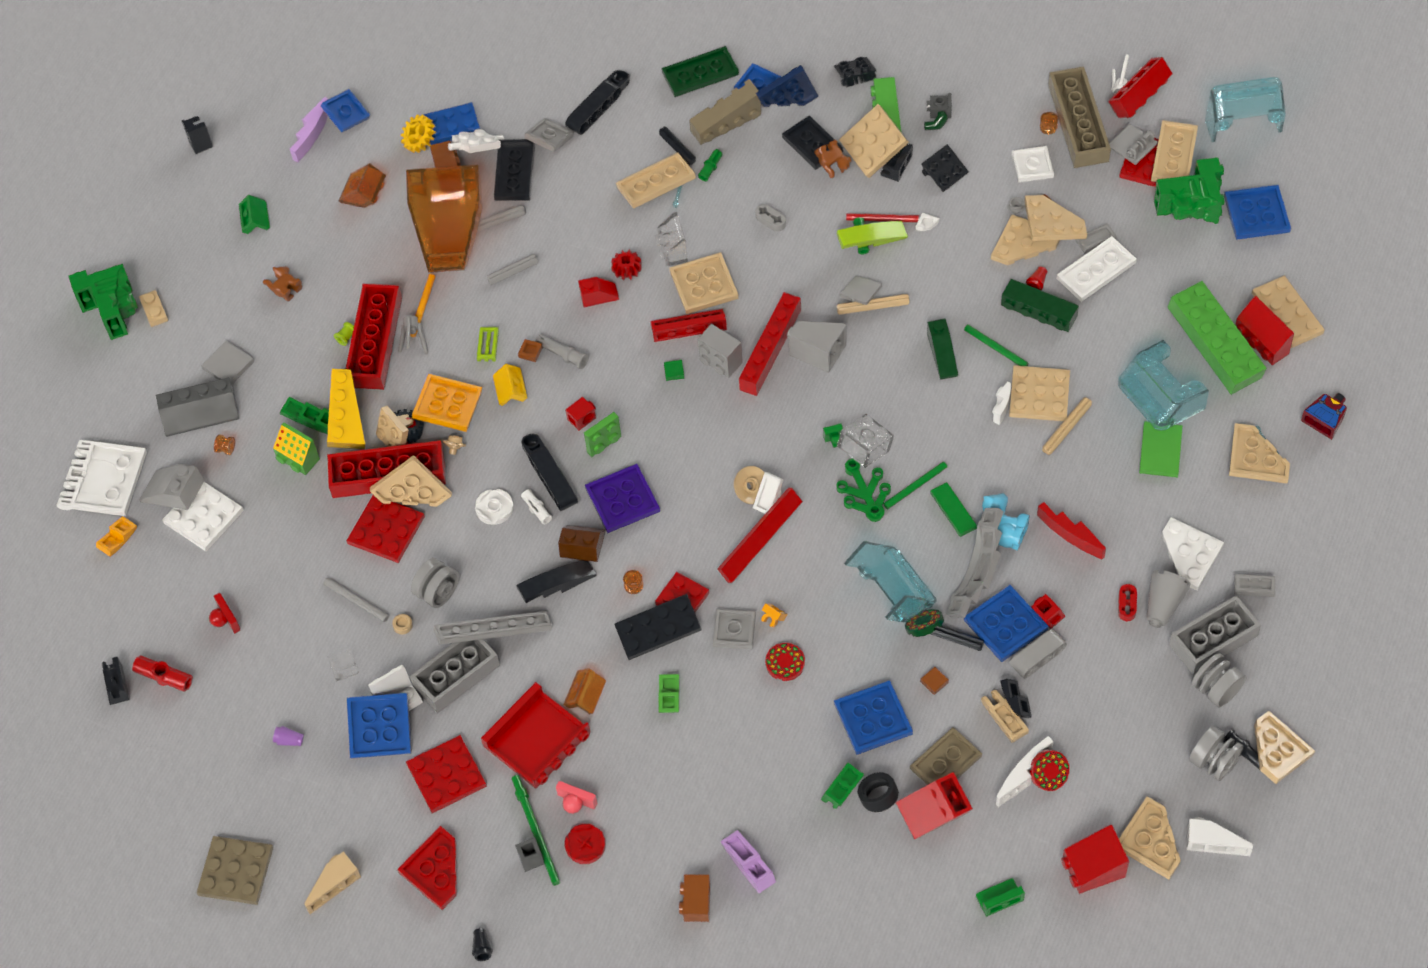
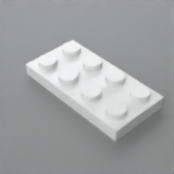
[1056,236,1137,302]

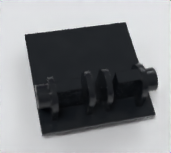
[834,57,877,87]
[921,144,969,192]

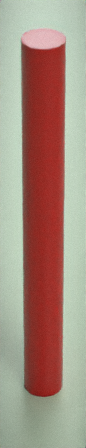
[846,213,919,222]

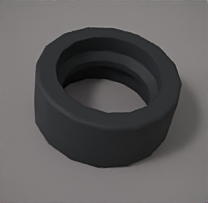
[857,772,899,812]

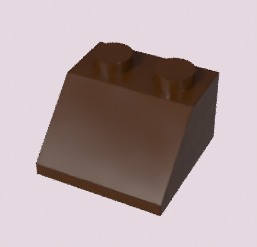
[558,525,606,562]

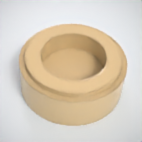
[392,614,413,634]

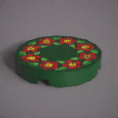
[905,609,944,637]

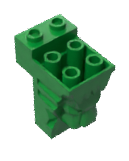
[1154,157,1224,224]
[68,264,138,340]

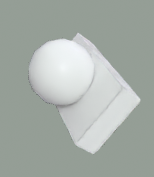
[753,472,784,514]

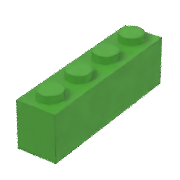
[870,77,901,131]

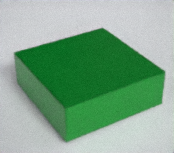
[664,360,685,381]

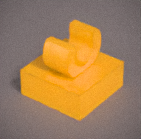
[761,603,788,627]

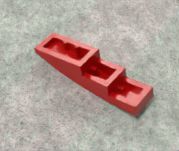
[1037,502,1106,560]

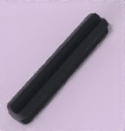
[659,126,696,165]
[931,626,984,651]

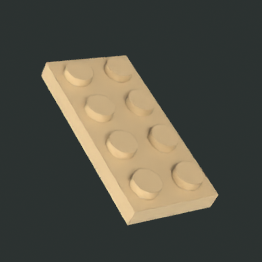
[1151,120,1198,182]
[616,153,696,209]
[1252,275,1325,348]

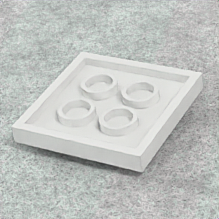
[162,482,244,552]

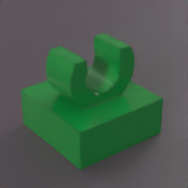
[823,423,844,448]

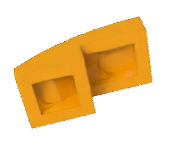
[96,516,137,557]

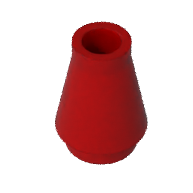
[1026,267,1048,290]

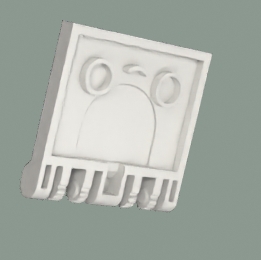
[56,440,147,516]

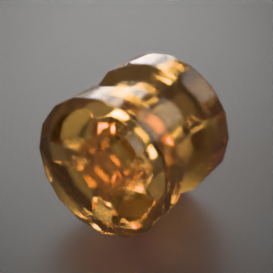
[1040,112,1058,135]
[214,434,235,455]
[623,570,643,594]

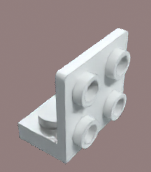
[368,665,423,711]

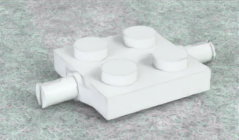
[448,129,504,153]

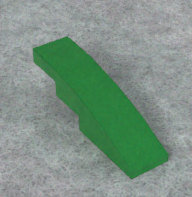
[280,397,329,435]

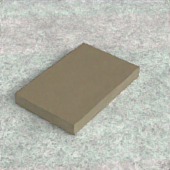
[910,727,982,785]

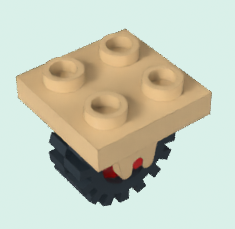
[376,406,424,447]

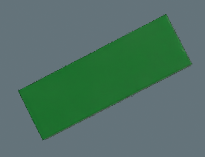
[930,482,977,537]

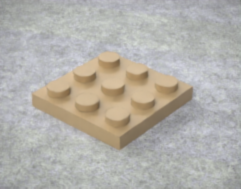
[839,104,909,178]
[669,252,739,314]
[1009,365,1070,421]

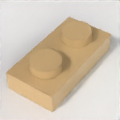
[139,290,168,327]

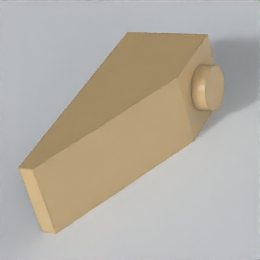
[304,852,361,914]

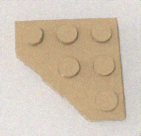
[1024,195,1087,241]
[991,215,1060,265]
[1229,423,1290,483]
[370,455,452,507]
[1254,711,1315,784]
[1119,797,1181,880]

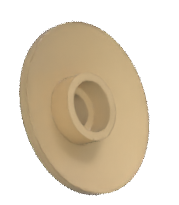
[734,466,765,504]

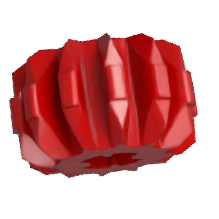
[611,249,642,281]

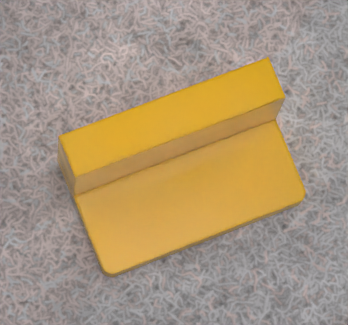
[493,364,527,406]

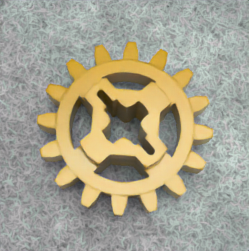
[400,114,436,153]

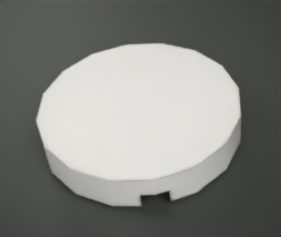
[475,489,514,525]

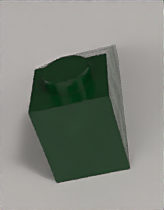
[927,318,958,380]

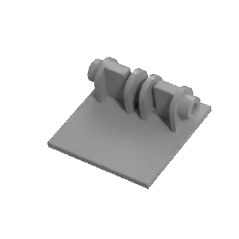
[1109,124,1158,165]

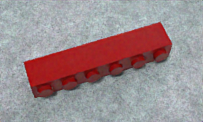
[739,292,801,396]

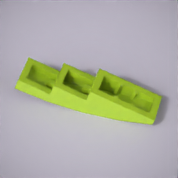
[836,221,908,249]

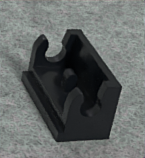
[182,116,213,155]
[880,144,913,182]
[102,656,130,705]

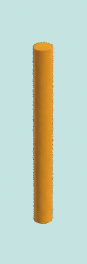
[410,274,435,337]

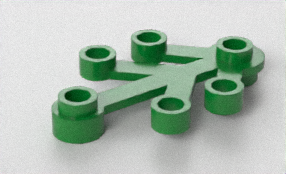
[836,459,891,522]

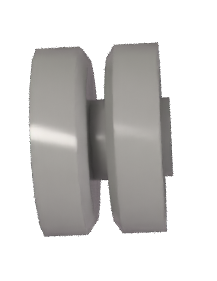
[411,558,459,608]

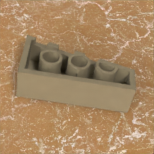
[689,79,761,145]

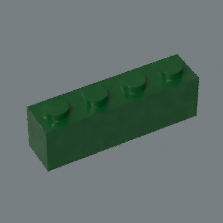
[1001,279,1079,333]

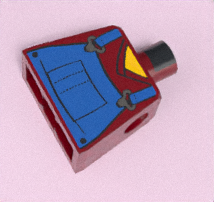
[1301,393,1347,440]

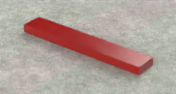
[717,488,803,583]

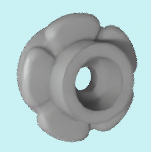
[1007,197,1025,214]

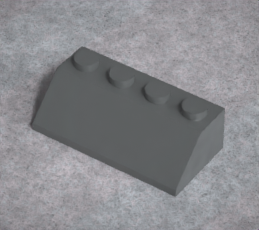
[156,377,239,437]

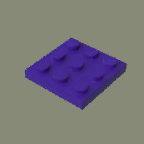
[585,464,660,534]

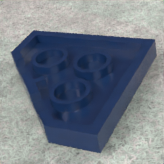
[756,65,819,107]

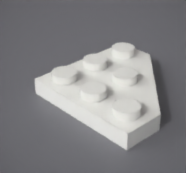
[1161,517,1224,591]

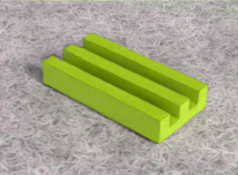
[477,327,499,362]

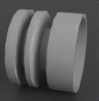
[1192,653,1247,708]
[1189,726,1243,781]

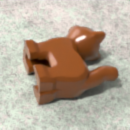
[814,140,852,178]
[263,266,302,301]

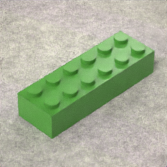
[1167,281,1267,395]

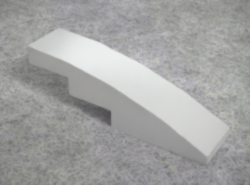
[996,736,1053,807]

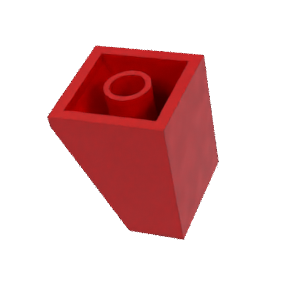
[1061,825,1129,894]

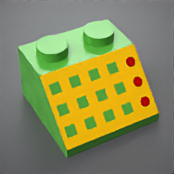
[273,422,320,475]

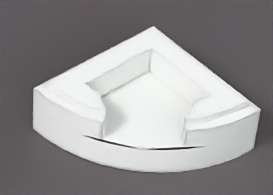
[916,213,939,231]

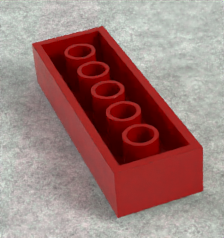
[345,284,402,390]
[327,440,446,498]

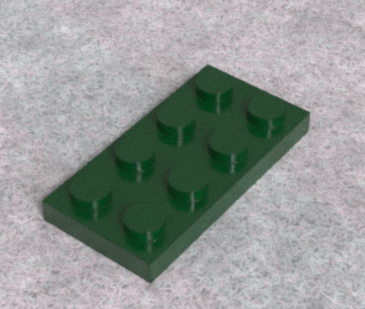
[661,46,739,97]

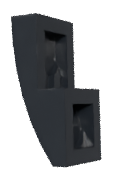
[1000,679,1032,718]

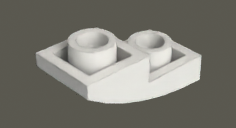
[992,381,1011,425]

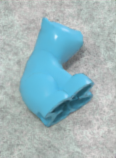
[982,493,1030,551]

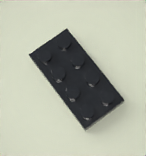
[494,140,534,201]
[614,594,702,660]

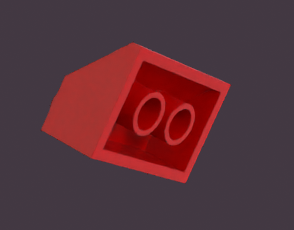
[1235,296,1294,365]

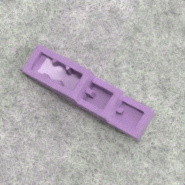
[290,97,328,162]

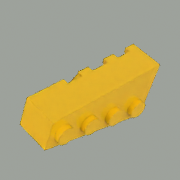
[327,369,365,449]

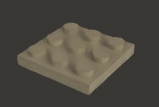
[196,836,273,905]

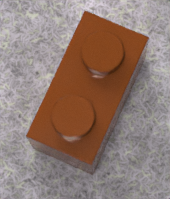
[679,875,710,922]

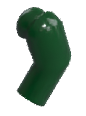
[924,111,948,131]

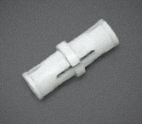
[521,489,552,525]

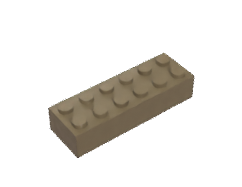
[1048,66,1111,168]

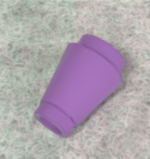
[273,726,304,746]

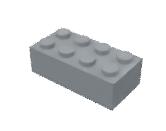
[1169,595,1261,675]
[410,639,500,713]

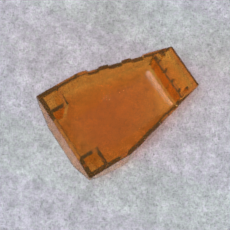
[406,165,483,273]

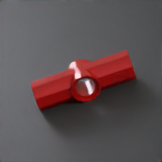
[132,655,193,692]

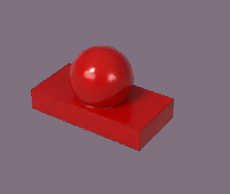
[209,593,241,634]

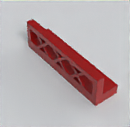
[650,309,727,342]

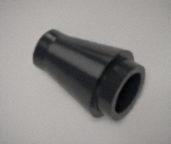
[472,928,493,961]

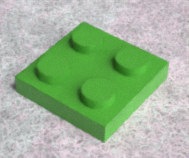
[584,412,622,457]

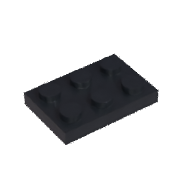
[782,115,843,170]

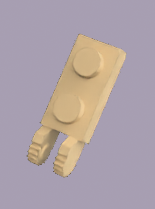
[981,690,1029,743]

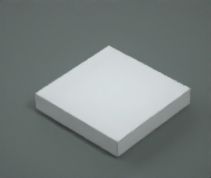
[1011,146,1054,183]

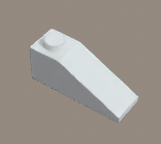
[1187,817,1253,856]

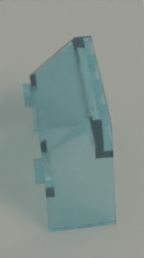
[1205,77,1286,142]
[844,541,937,622]

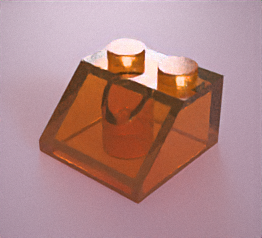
[338,163,386,208]

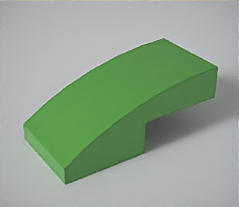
[659,674,679,713]

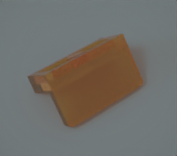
[563,668,606,714]

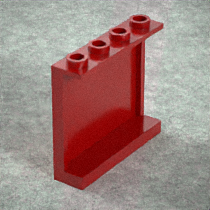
[481,682,590,789]

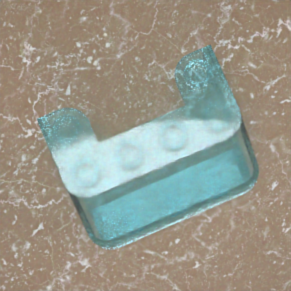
[1118,340,1209,430]

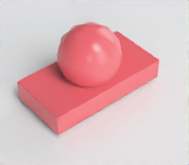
[556,781,597,814]

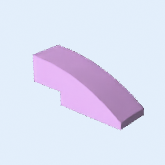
[721,830,776,893]

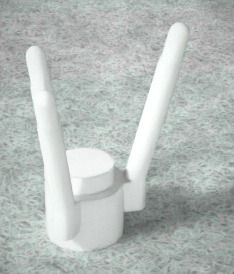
[1111,54,1142,94]

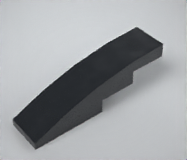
[516,560,596,603]

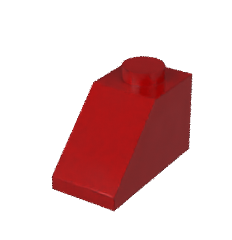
[578,277,619,307]

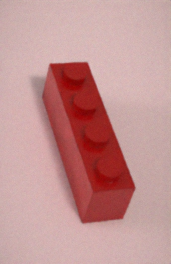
[1108,57,1173,118]

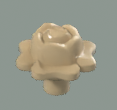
[443,435,466,455]

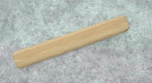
[837,294,909,315]
[1042,397,1092,455]

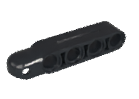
[565,70,630,135]
[521,434,578,511]

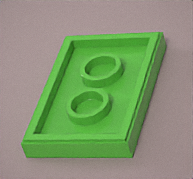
[1139,421,1183,478]

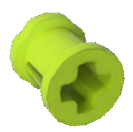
[333,322,354,346]

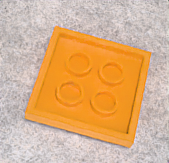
[412,373,482,432]

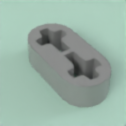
[755,204,786,231]

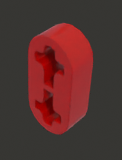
[1118,584,1137,622]

